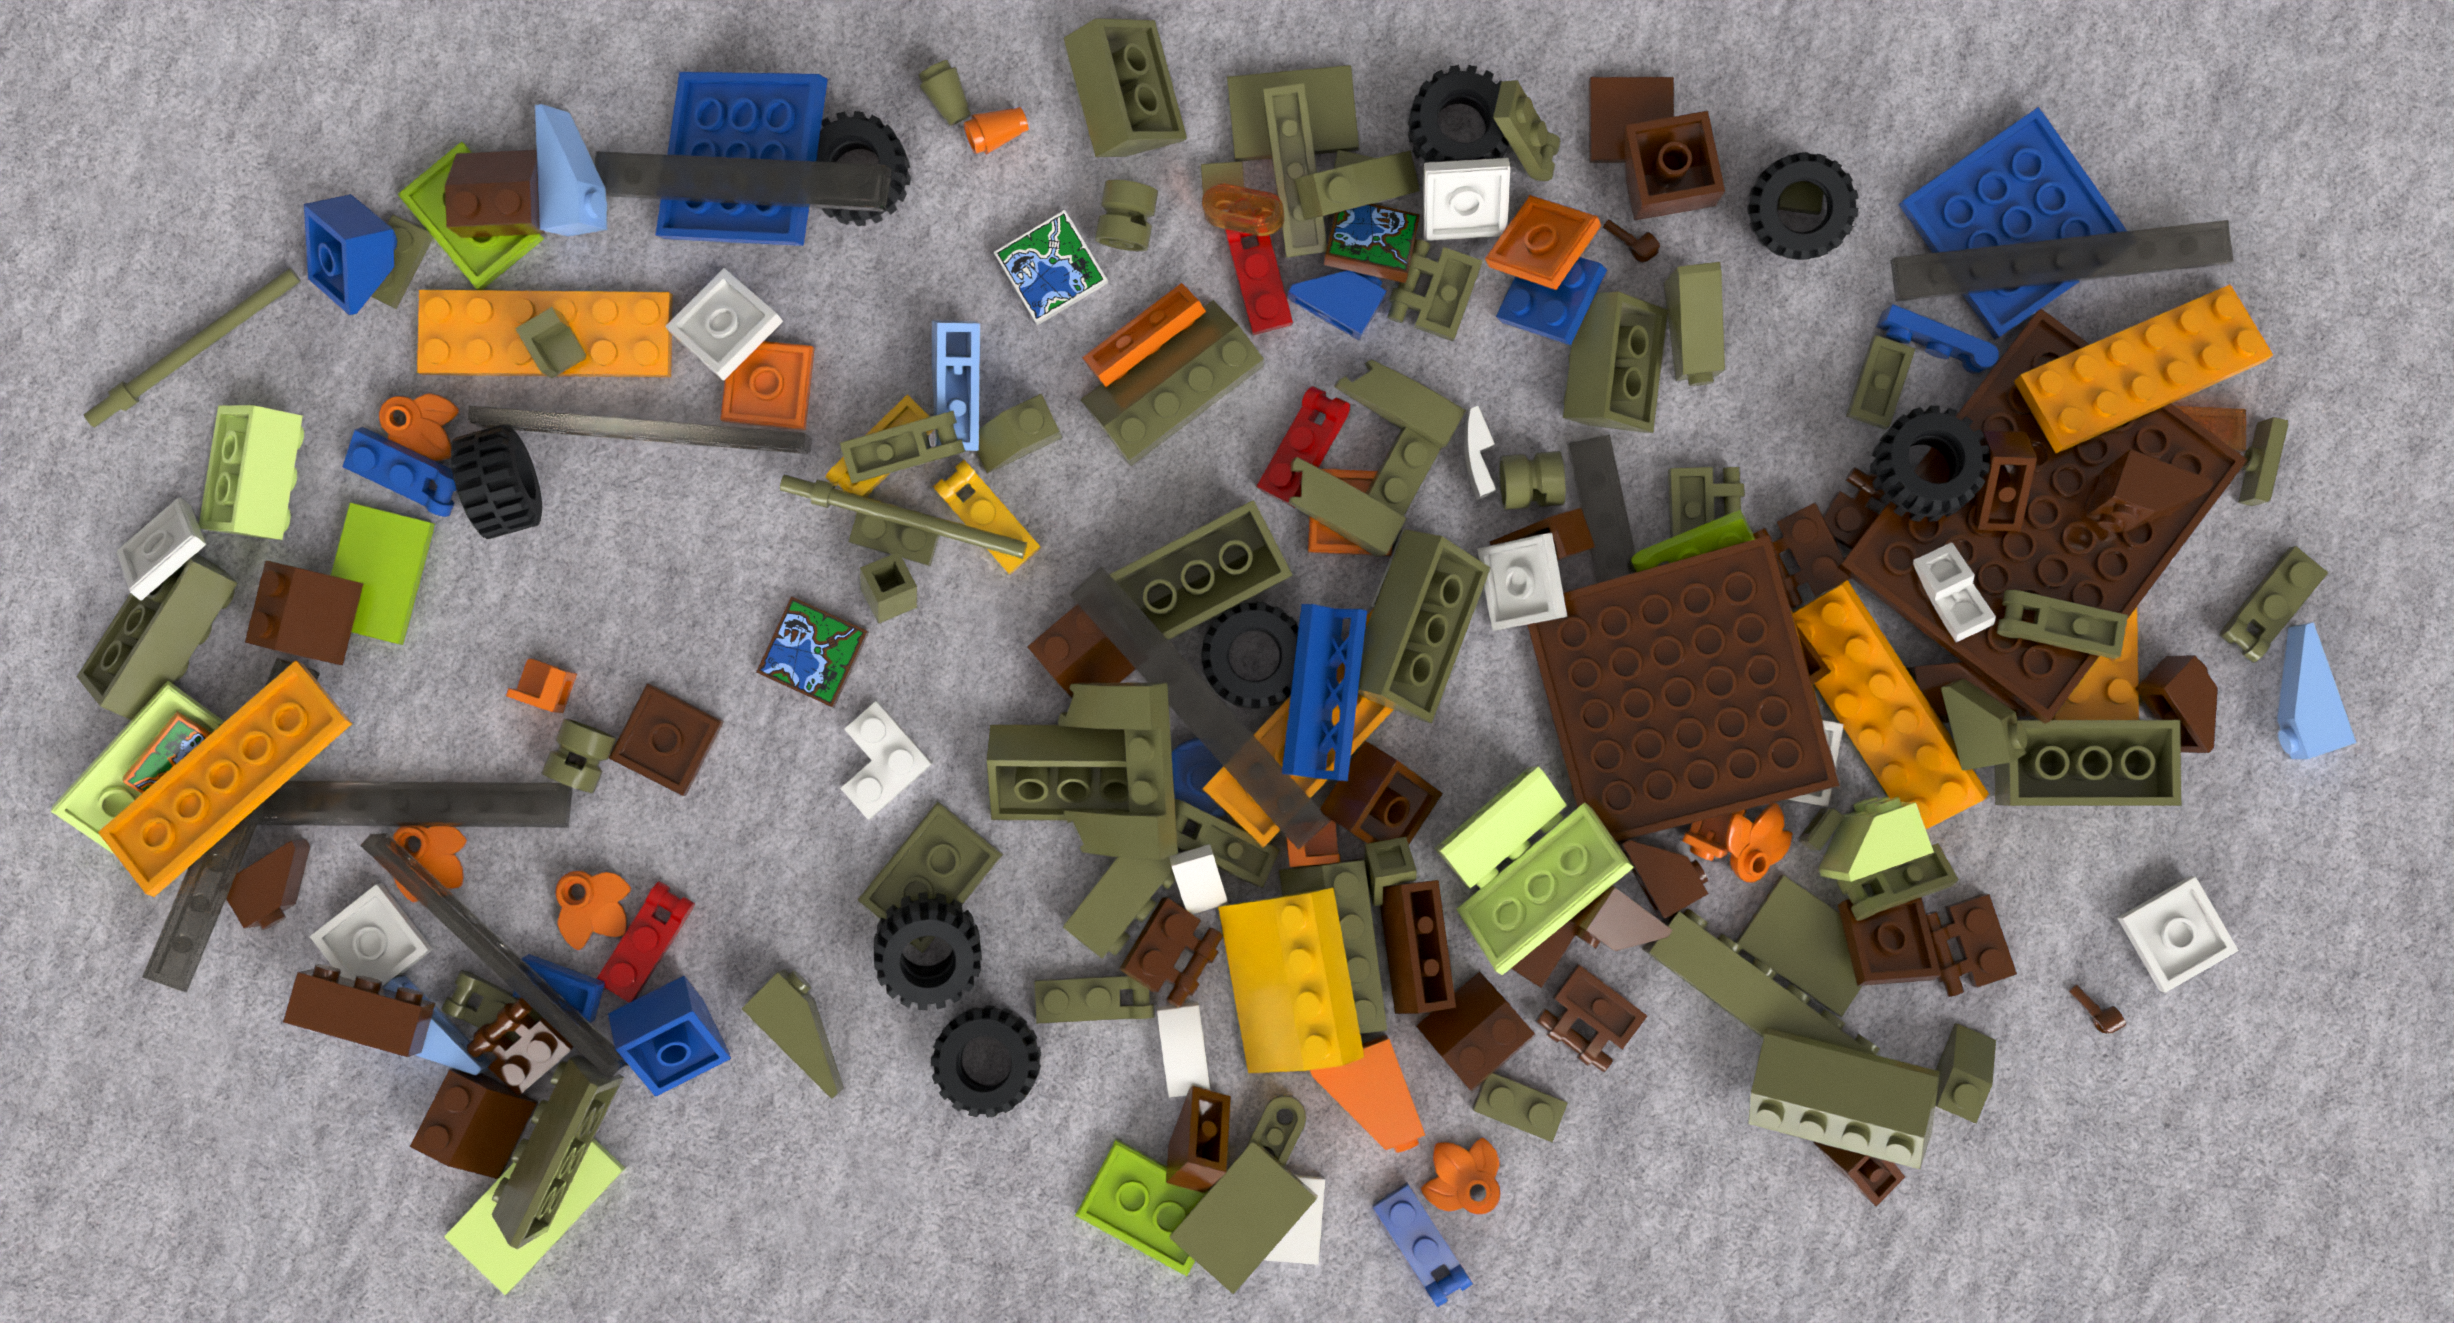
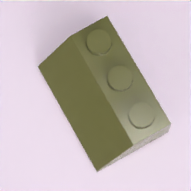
[1063,18,1187,157]
[1563,291,1668,433]

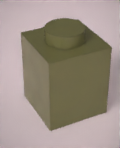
[860,552,917,624]

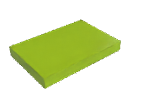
[398,141,545,290]
[331,503,435,645]
[1075,1139,1210,1276]

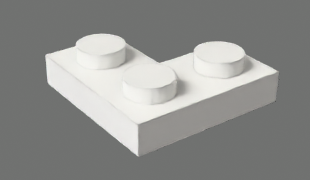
[840,701,933,820]

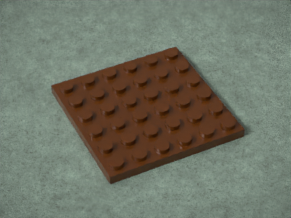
[1527,535,1840,842]

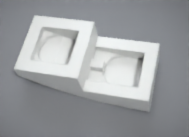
[1464,406,1496,500]
[1913,542,1996,642]
[1169,844,1229,914]
[1157,1001,1211,1098]

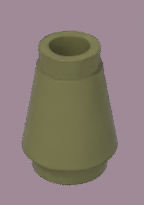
[918,60,972,126]

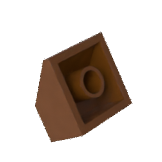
[1624,111,1725,221]
[445,150,545,238]
[2086,449,2214,533]
[245,560,364,666]
[1027,592,1148,698]
[1319,741,1443,844]
[1416,971,1536,1091]
[410,1068,539,1179]

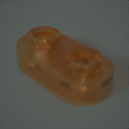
[1202,184,1285,236]

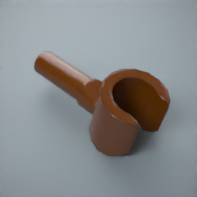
[1603,219,1660,262]
[2069,984,2126,1034]

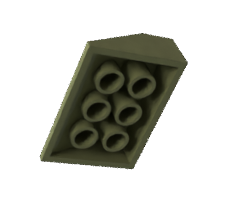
[491,1055,624,1249]

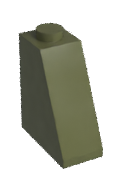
[1663,262,1725,386]

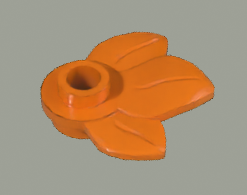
[379,393,460,461]
[1726,802,1793,883]
[391,823,467,903]
[556,871,632,950]
[1421,1138,1501,1215]

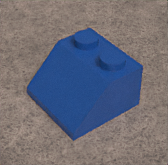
[304,194,397,315]
[608,976,731,1097]

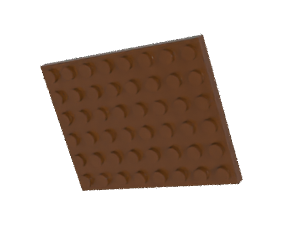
[1838,309,2248,724]

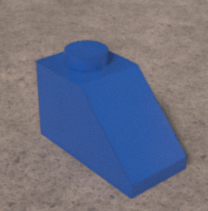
[1288,270,1386,341]

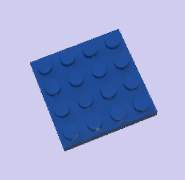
[655,72,828,246]
[1898,107,2136,340]

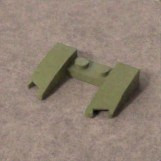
[1289,359,1466,557]
[1058,682,1178,860]

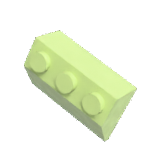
[199,405,304,540]
[1434,766,1567,889]
[1818,796,1934,882]

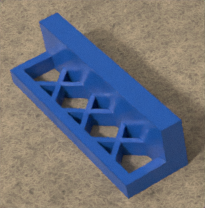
[1282,604,1367,781]

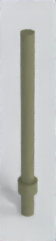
[83,268,301,428]
[780,474,1027,559]

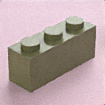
[1063,857,1176,959]

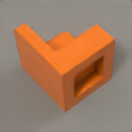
[506,659,577,713]
[1285,820,1340,867]

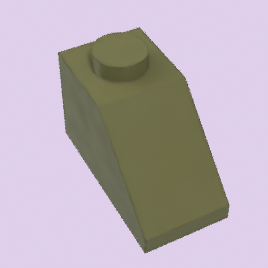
[977,394,1063,474]
[1941,678,2027,771]
[1935,1023,1996,1124]

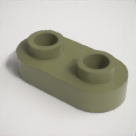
[1246,1095,1306,1166]

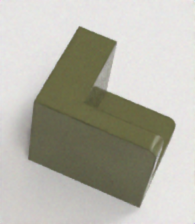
[515,307,587,378]
[1364,837,1417,906]

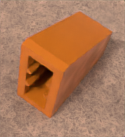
[1310,1035,1425,1153]

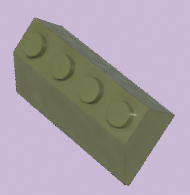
[1080,300,1264,466]
[1103,500,1293,654]
[1358,529,1491,723]
[76,553,238,720]
[1995,720,2182,806]
[987,725,1129,820]
[1279,858,1387,1034]
[1748,1028,1940,1169]

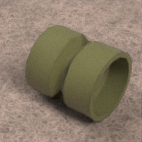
[1095,179,1158,252]
[1499,451,1566,510]
[541,718,616,793]

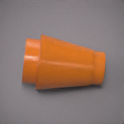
[964,107,1029,155]

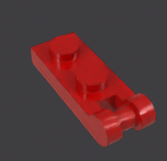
[1223,211,1293,336]
[1256,386,1350,508]
[596,881,695,1003]

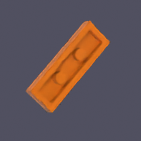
[1082,283,1206,387]

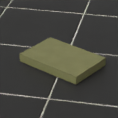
[1227,65,1359,162]
[858,802,1004,953]
[1735,875,1862,1017]
[1169,1139,1318,1294]

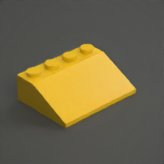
[1218,887,1364,1073]

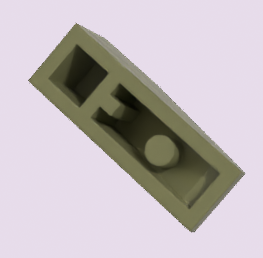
[1295,150,1420,220]
[742,969,844,1099]

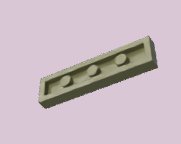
[1262,83,1327,258]

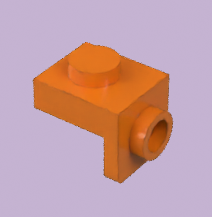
[1682,809,1747,861]

